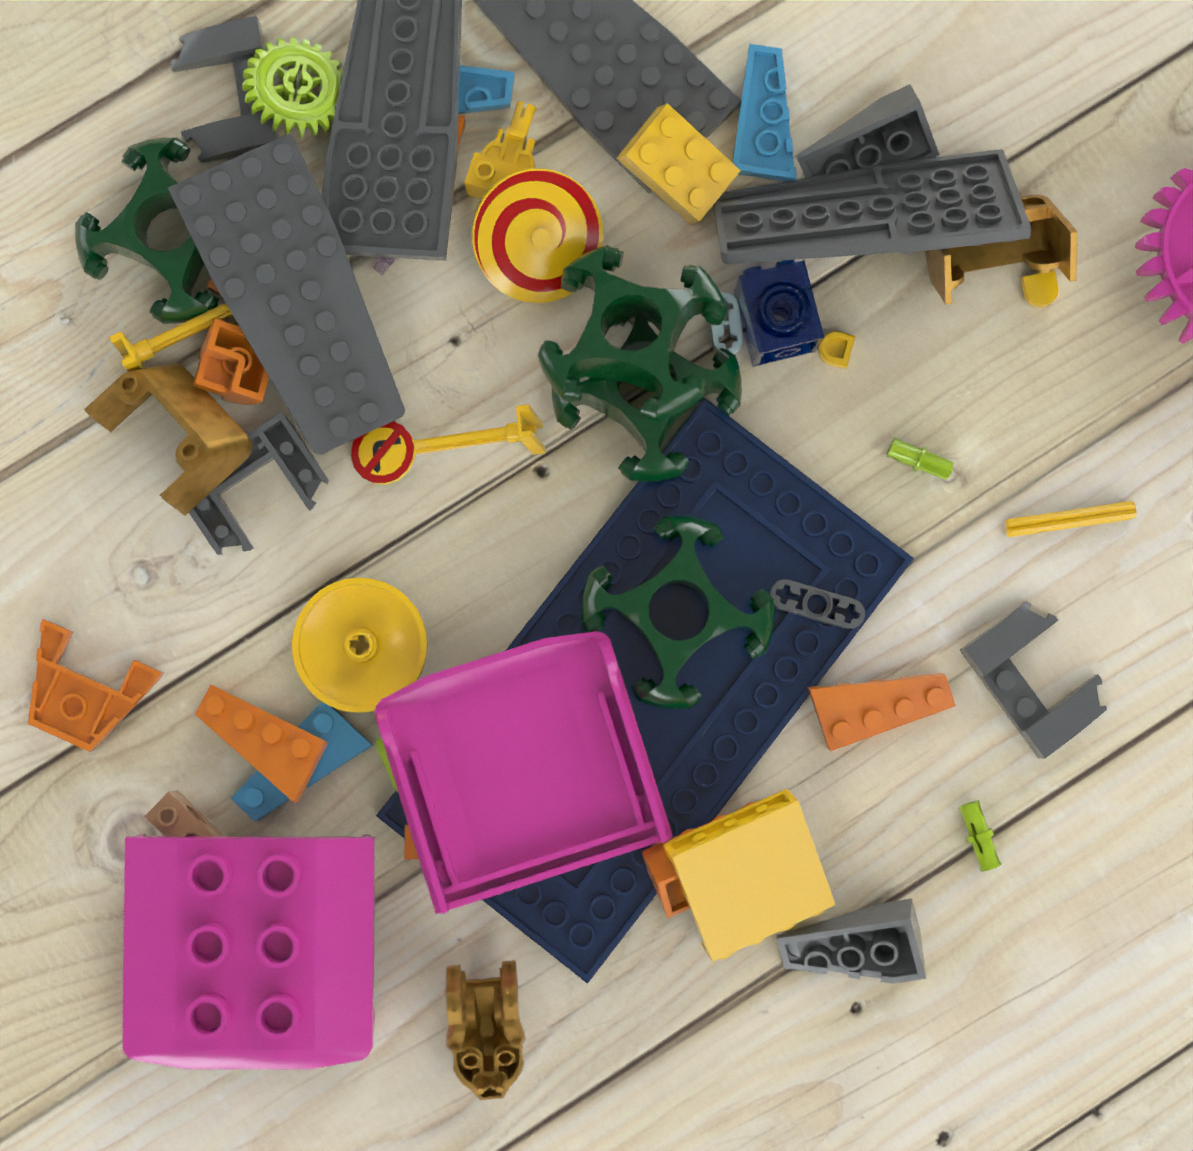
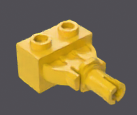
[464,101,536,199]

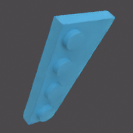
[732,44,797,181]
[459,65,515,114]
[231,702,373,821]

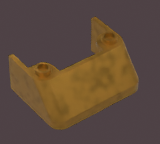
[925,195,1077,305]
[84,363,253,516]

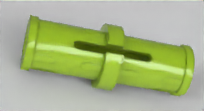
[958,800,1002,872]

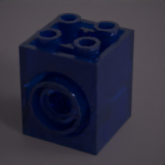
[734,260,825,367]

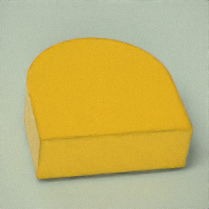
[1020,270,1059,308]
[818,331,856,370]

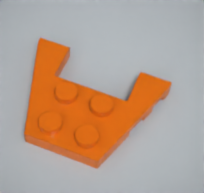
[28,619,164,752]

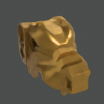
[446,960,526,1100]

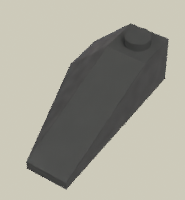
[796,84,940,178]
[776,899,926,984]

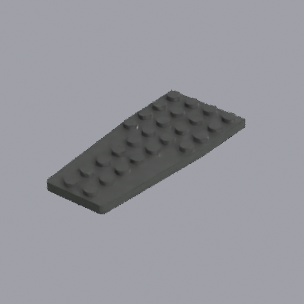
[322,0,462,261]
[473,0,741,194]
[168,133,405,455]
[713,149,1031,264]

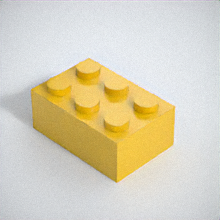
[616,103,741,224]

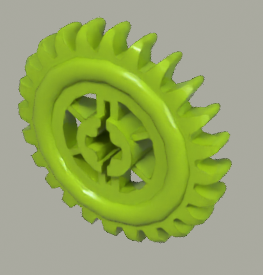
[242,37,343,138]

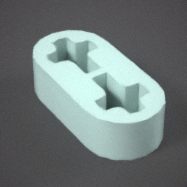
[710,292,743,354]

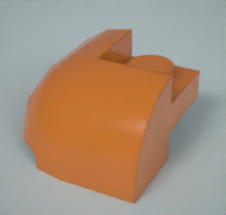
[193,318,269,405]

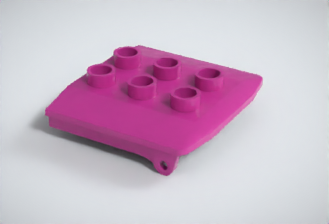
[374,631,673,914]
[122,834,375,1069]

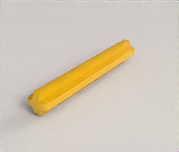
[1005,501,1137,537]

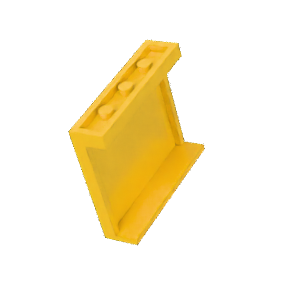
[663,789,835,962]

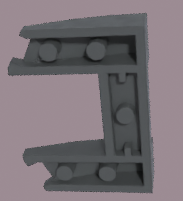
[171,16,279,163]
[189,412,329,555]
[960,602,1107,759]

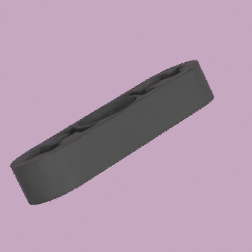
[769,579,865,629]

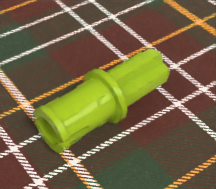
[886,437,954,480]

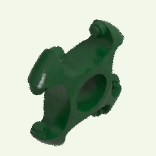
[75,137,219,324]
[537,245,727,422]
[552,317,742,482]
[581,516,775,709]

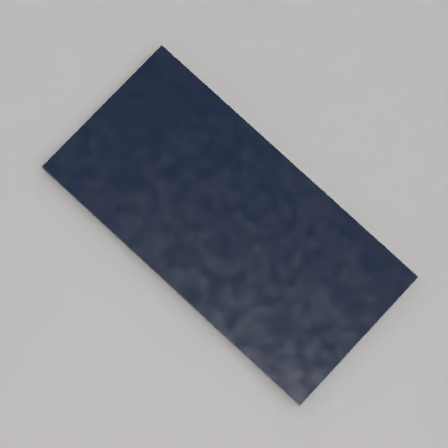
[376,397,914,984]

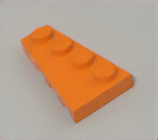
[807,673,956,751]
[195,684,329,804]

